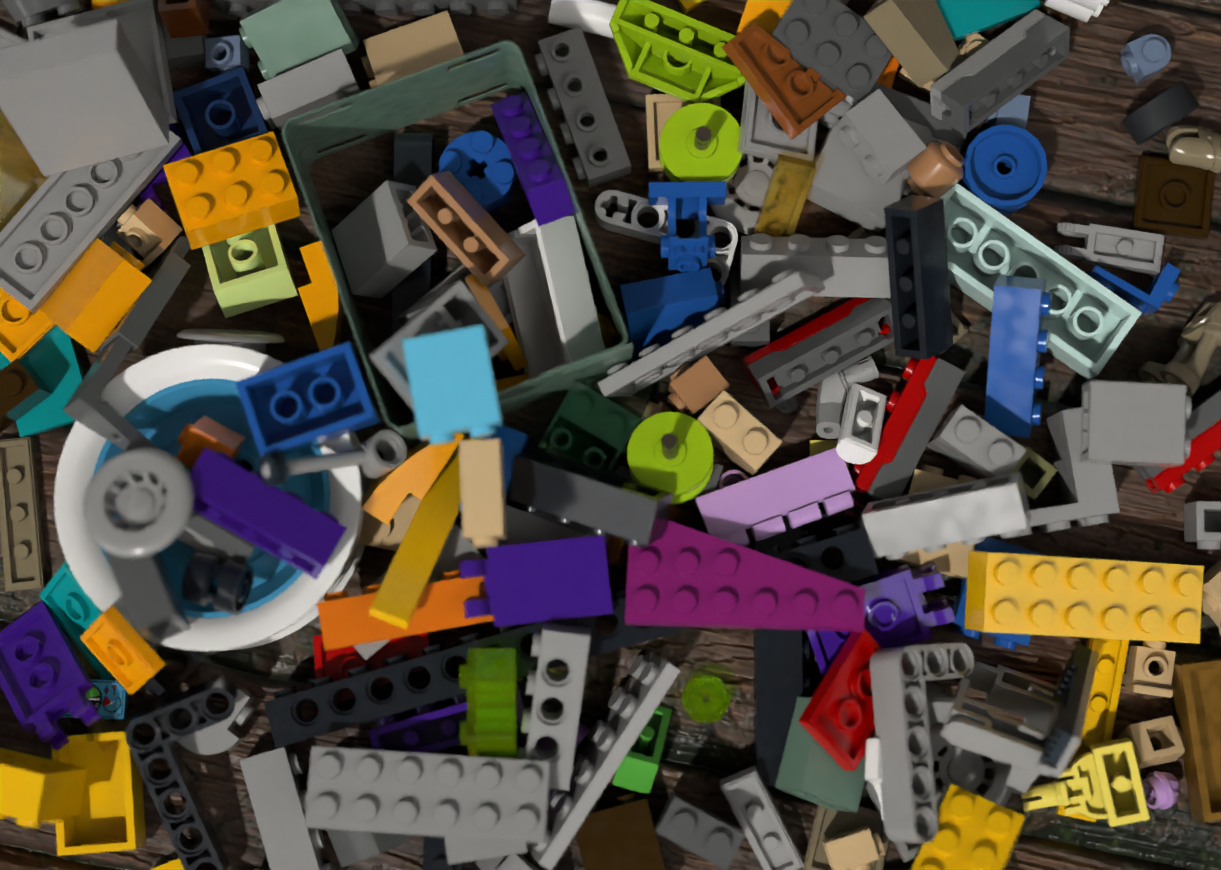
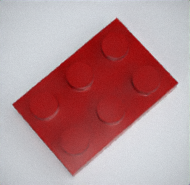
[798,628,882,771]

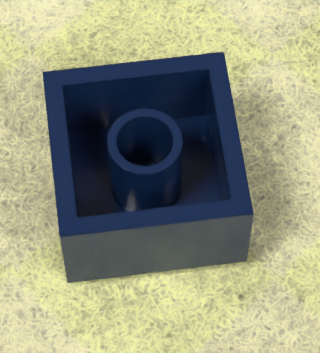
[173,66,271,155]

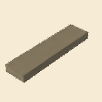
[0,437,47,592]

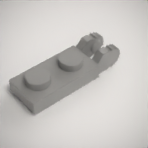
[1054,222,1165,274]

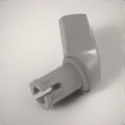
[816,355,879,439]

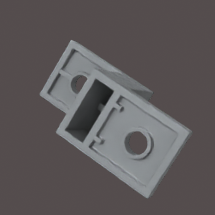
[369,263,513,413]
[1002,407,1120,540]

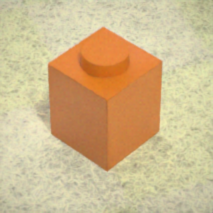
[176,415,246,468]

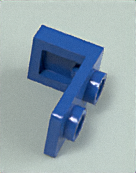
[1087,263,1181,315]

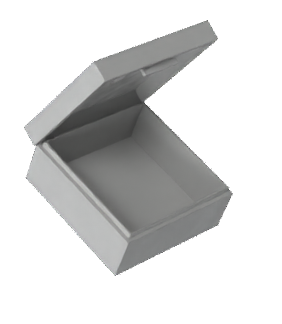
[0,0,178,177]

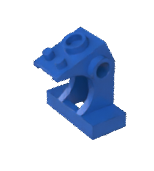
[648,182,726,273]

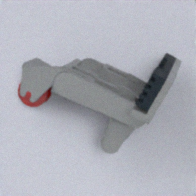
[925,644,1099,794]

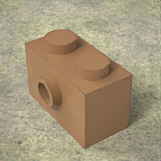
[667,356,730,419]

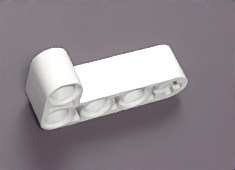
[595,190,738,288]

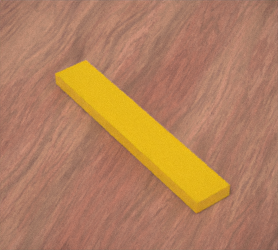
[369,435,476,629]
[1055,638,1130,822]

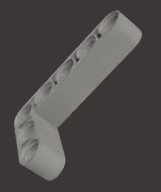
[870,643,975,843]

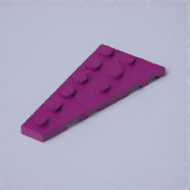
[625,520,865,632]

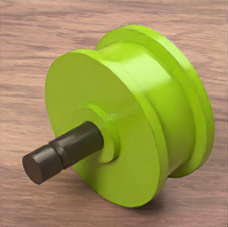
[659,103,743,184]
[627,412,713,504]

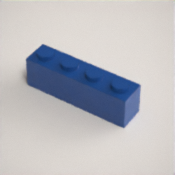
[984,275,1052,437]

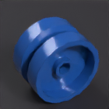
[958,124,1048,216]

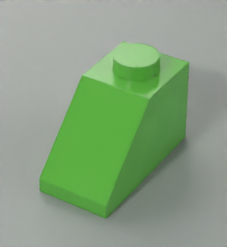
[612,706,672,795]

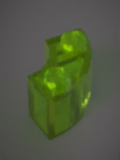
[459,648,517,760]

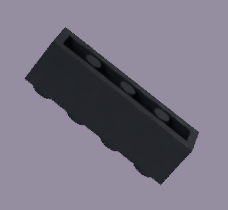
[884,195,953,360]
[508,448,672,547]

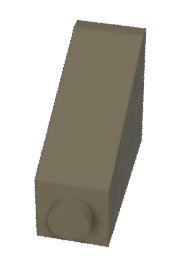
[864,0,959,88]

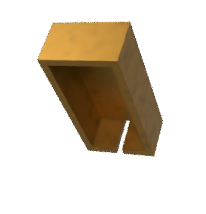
[1172,658,1221,822]

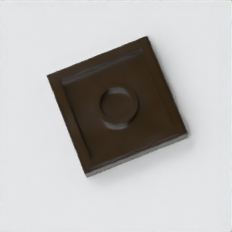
[1131,155,1215,240]

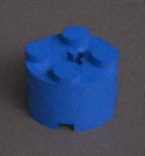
[439,131,517,214]

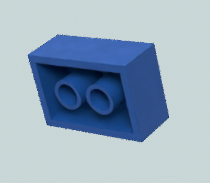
[235,342,381,456]

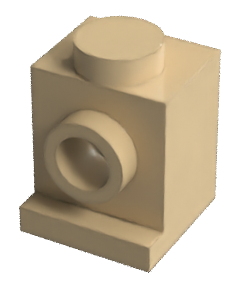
[116,198,183,268]
[1124,641,1176,698]
[1118,715,1185,770]
[821,826,885,870]

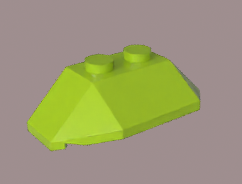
[609,0,746,104]

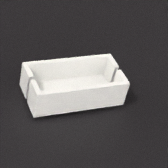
[503,216,606,380]

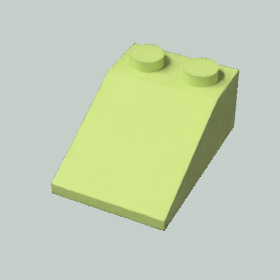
[202,224,298,318]

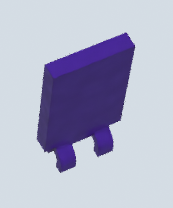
[459,535,613,627]
[806,562,955,675]
[0,601,101,751]

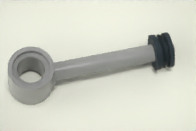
[259,430,407,486]

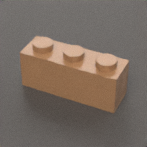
[407,171,526,287]

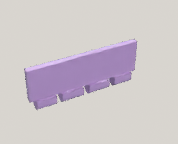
[695,448,855,547]

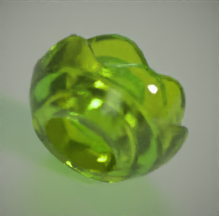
[682,675,730,723]

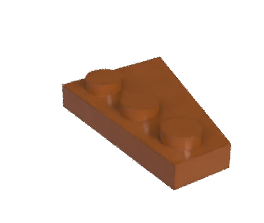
[722,23,847,140]

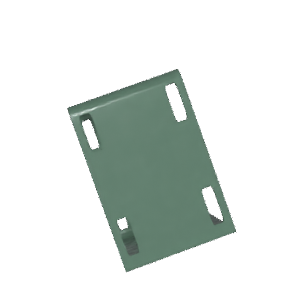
[282,41,633,445]

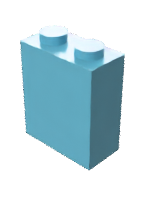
[402,325,503,446]

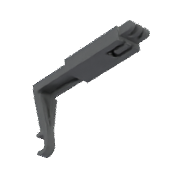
[63,236,191,452]

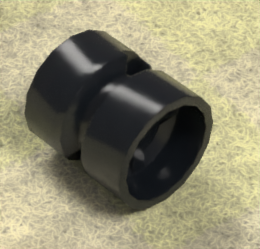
[181,551,254,615]

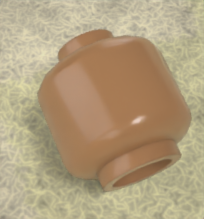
[907,141,965,198]

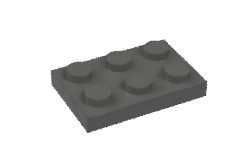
[770,0,892,106]

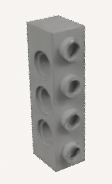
[517,622,591,791]

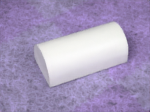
[548,0,617,38]
[836,382,887,464]

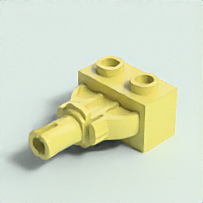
[1021,737,1150,827]

